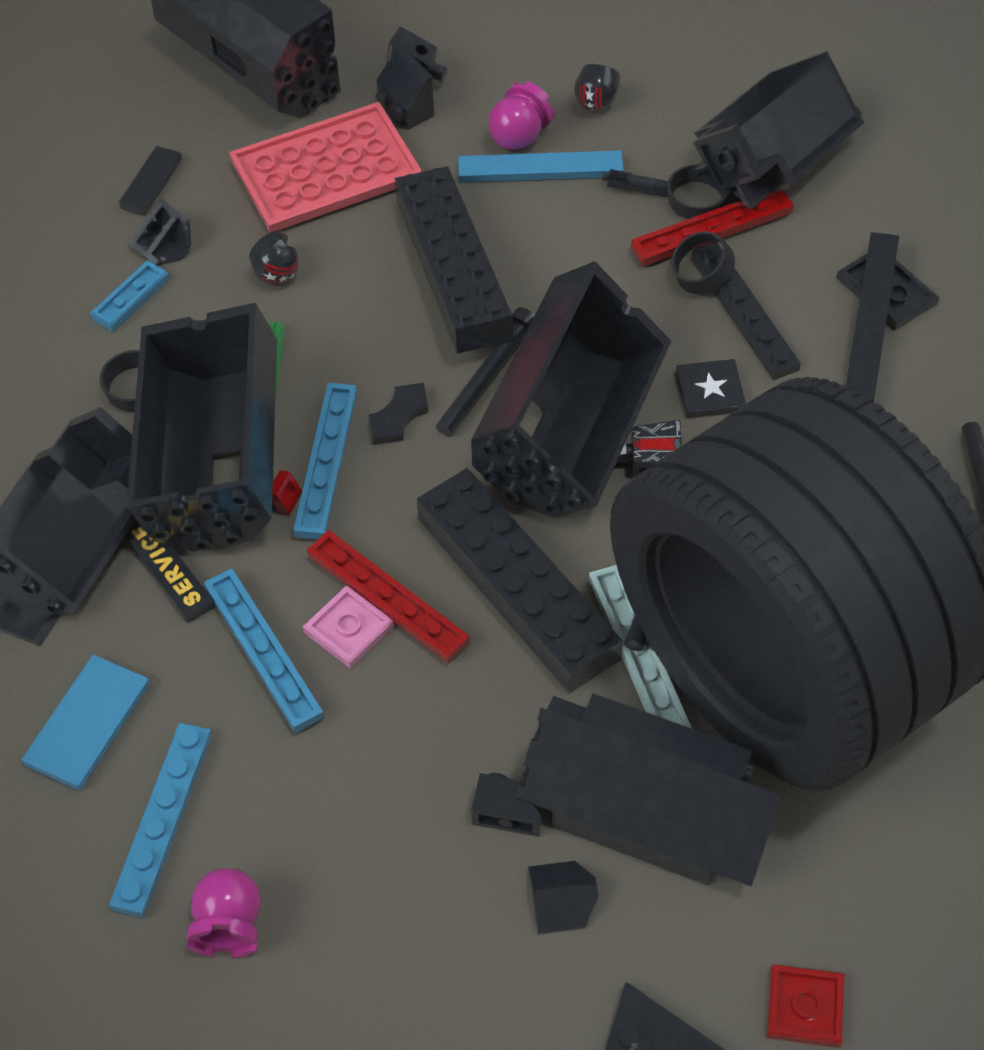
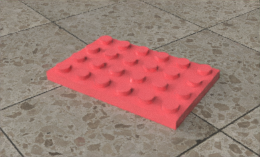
[229,102,422,233]

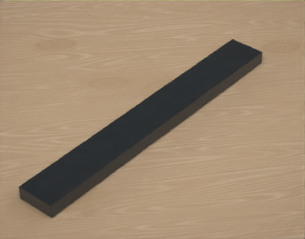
[846,232,900,401]

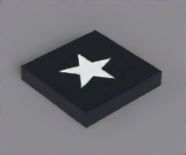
[676,359,746,418]

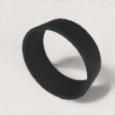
[667,164,727,219]
[671,232,735,295]
[100,350,140,412]

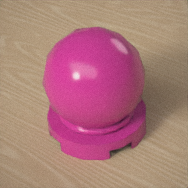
[488,81,555,151]
[186,868,262,959]

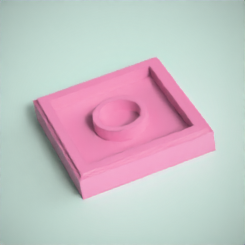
[303,585,394,669]

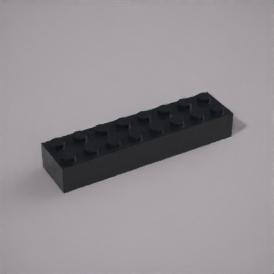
[394,166,514,354]
[417,468,623,694]

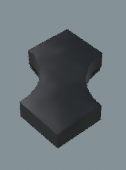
[369,383,429,444]

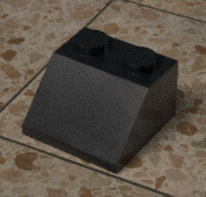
[376,46,434,130]

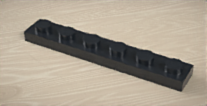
[691,243,801,380]

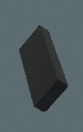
[119,146,182,215]

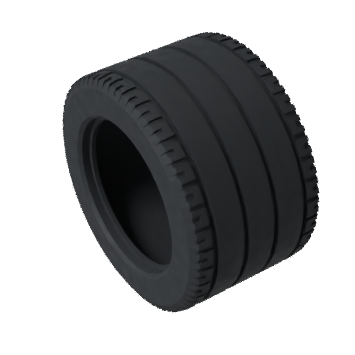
[610,376,984,791]

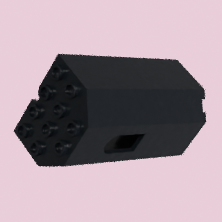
[151,0,341,118]
[471,261,672,518]
[127,302,277,552]

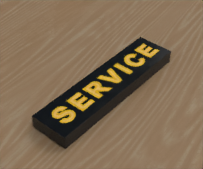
[124,522,215,623]

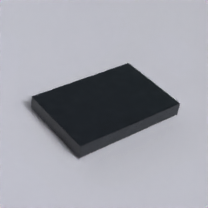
[836,254,939,330]

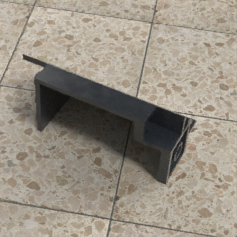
[688,51,864,210]
[0,407,135,647]
[514,693,782,887]

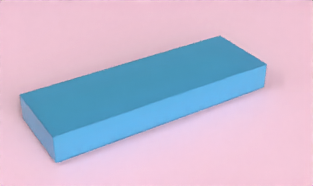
[90,260,170,333]

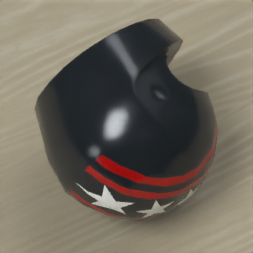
[574,64,621,111]
[249,230,299,285]

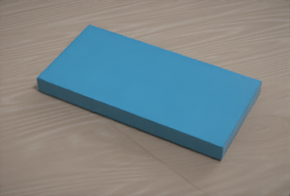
[21,655,150,791]

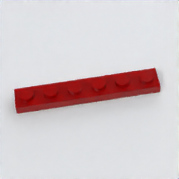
[631,190,794,267]
[307,530,470,664]

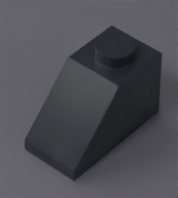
[471,773,541,837]

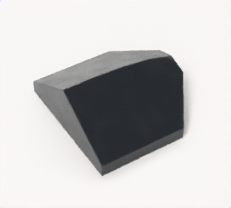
[129,199,191,265]
[528,861,599,935]

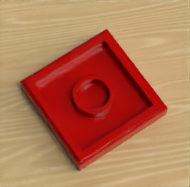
[767,964,845,1048]

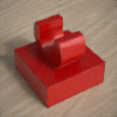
[272,470,302,515]

